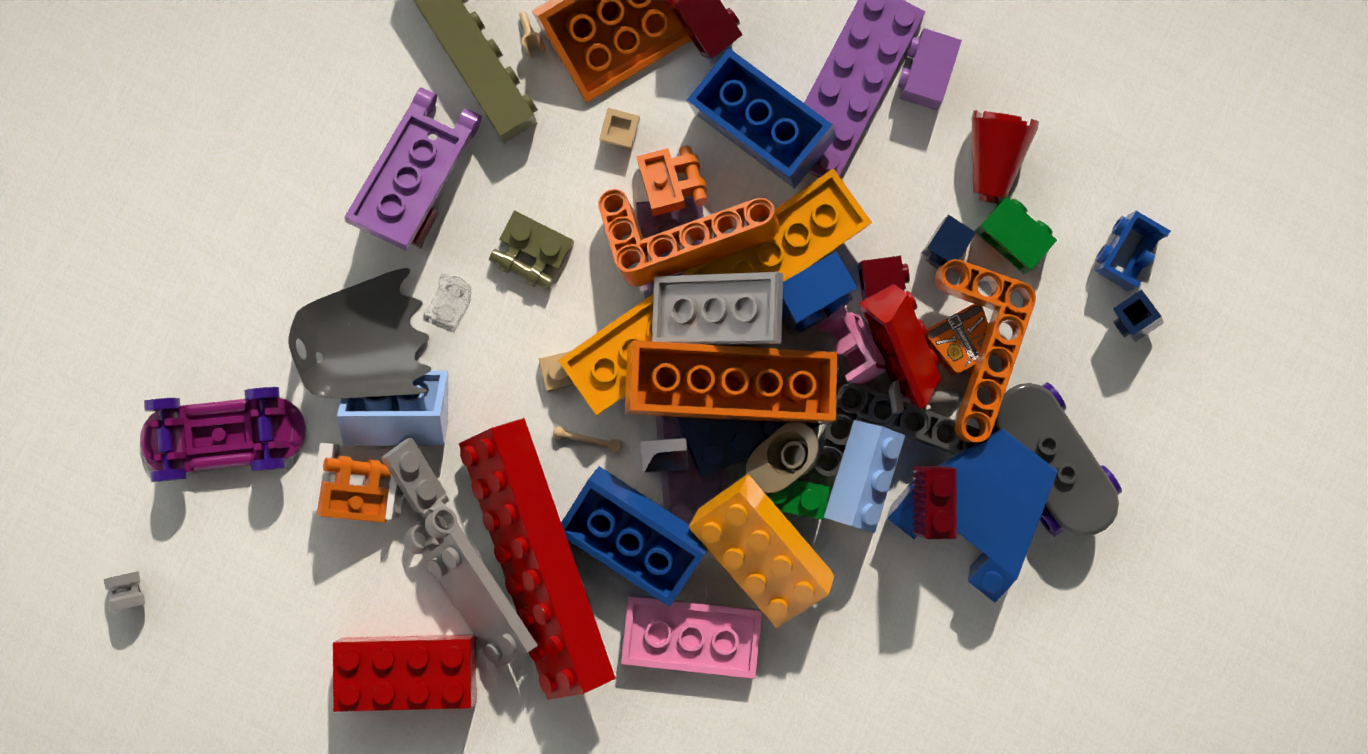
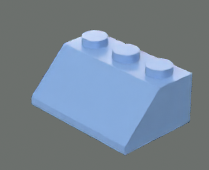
[337,371,448,446]
[824,420,905,534]

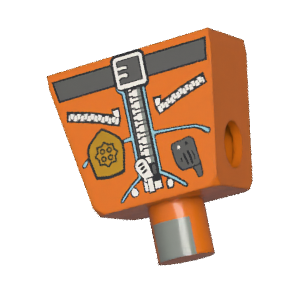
[925,304,993,378]

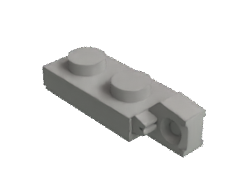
[381,438,449,528]

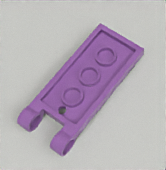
[344,87,482,251]

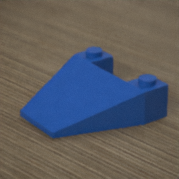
[887,428,1057,603]

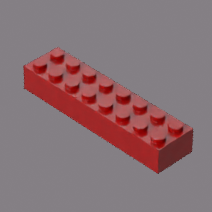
[458,418,616,700]

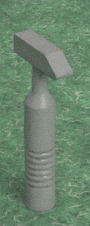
[889,380,959,414]

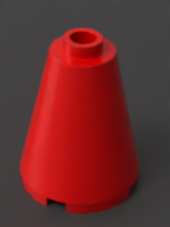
[971,110,1039,204]

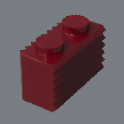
[911,466,957,539]

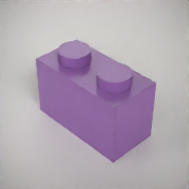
[897,28,962,110]

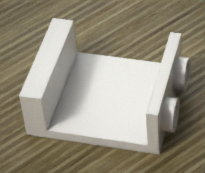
[311,443,406,520]

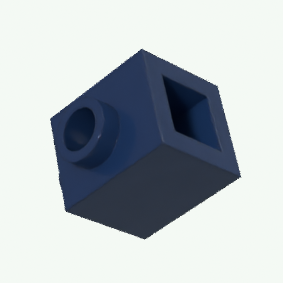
[1113,289,1164,342]

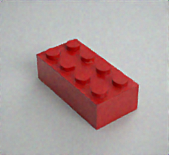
[333,634,477,712]

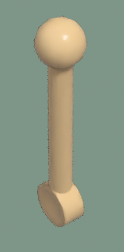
[553,427,621,452]

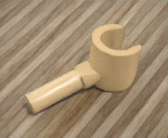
[519,12,546,58]

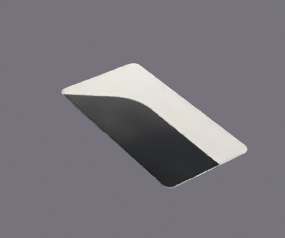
[640,438,688,472]

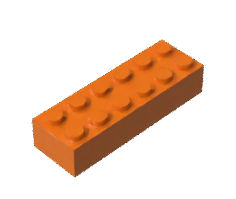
[625,340,837,424]

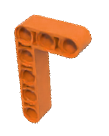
[598,189,779,287]
[934,259,1036,443]

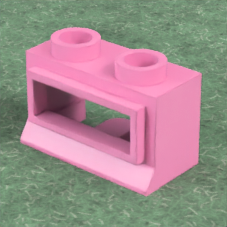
[817,306,886,385]

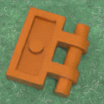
[636,146,708,216]
[317,456,391,523]

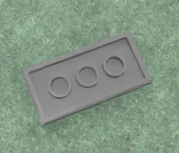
[652,272,783,345]

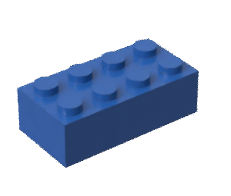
[687,48,837,189]
[561,466,708,607]

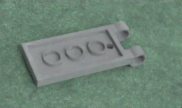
[404,507,537,669]

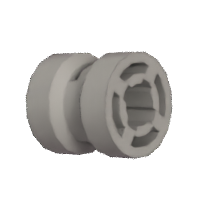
[103,571,145,612]

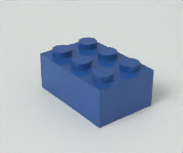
[782,251,858,333]

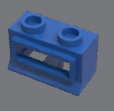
[1095,211,1171,292]

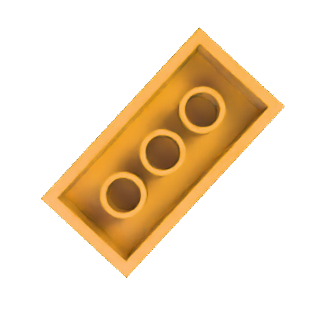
[689,474,835,628]

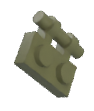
[489,210,574,290]

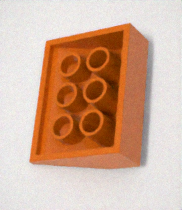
[532,0,691,103]

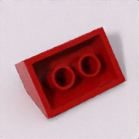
[859,284,941,409]

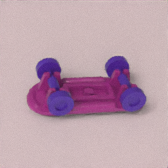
[140,387,306,482]

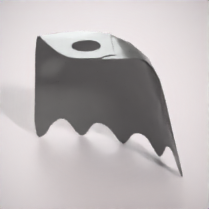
[288,268,432,398]

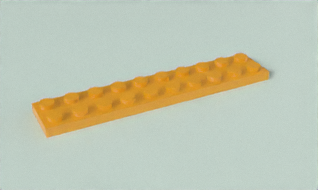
[558,168,872,416]

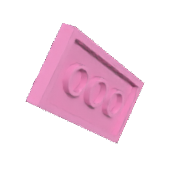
[621,595,762,679]

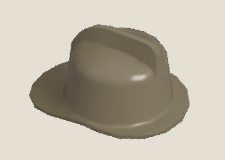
[746,422,819,493]

